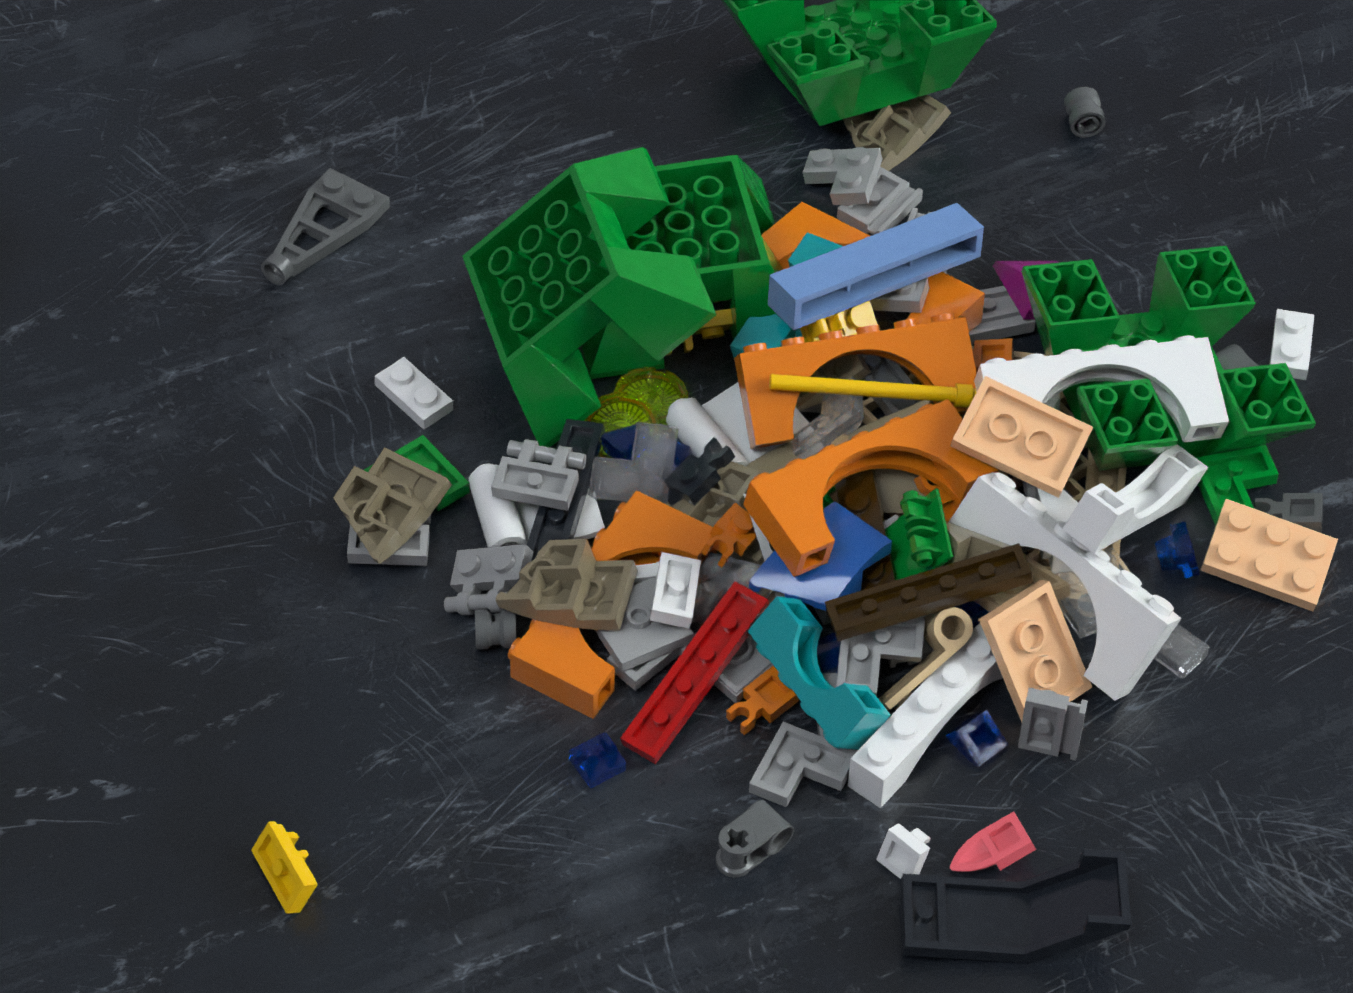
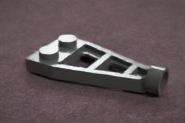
[261,168,390,285]

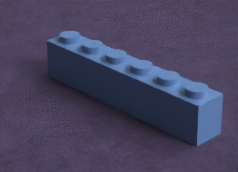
[768,203,984,330]

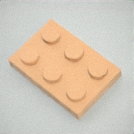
[950,376,1093,498]
[1200,499,1338,612]
[979,580,1092,722]

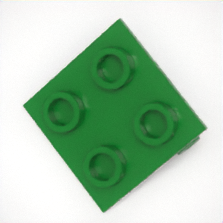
[886,488,953,580]

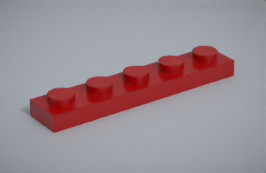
[620,581,769,764]

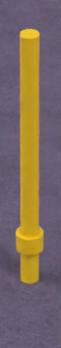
[769,374,977,408]

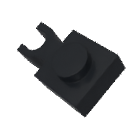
[664,437,736,506]

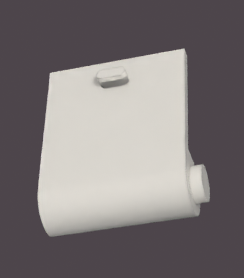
[666,382,815,466]
[468,463,605,547]

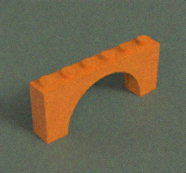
[761,202,985,332]
[734,313,977,449]
[743,399,1000,577]
[508,490,717,719]

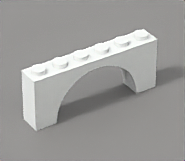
[974,336,1229,442]
[949,472,1182,700]

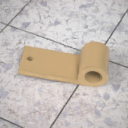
[879,607,973,710]

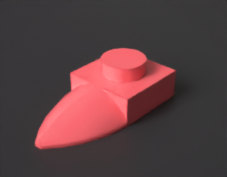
[950,811,1036,872]

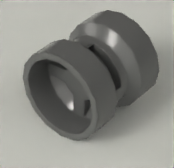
[1064,87,1106,138]
[475,609,516,650]

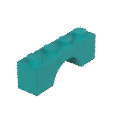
[730,232,843,361]
[748,596,891,750]

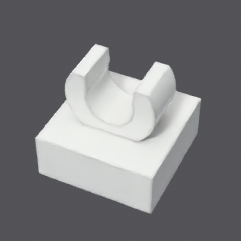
[876,823,931,879]

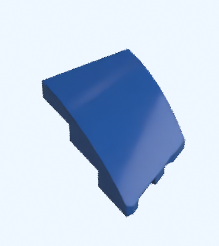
[749,501,892,611]

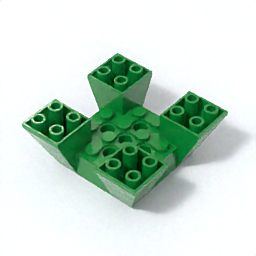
[721,0,997,126]
[462,147,717,447]
[581,155,783,379]
[1021,246,1316,471]

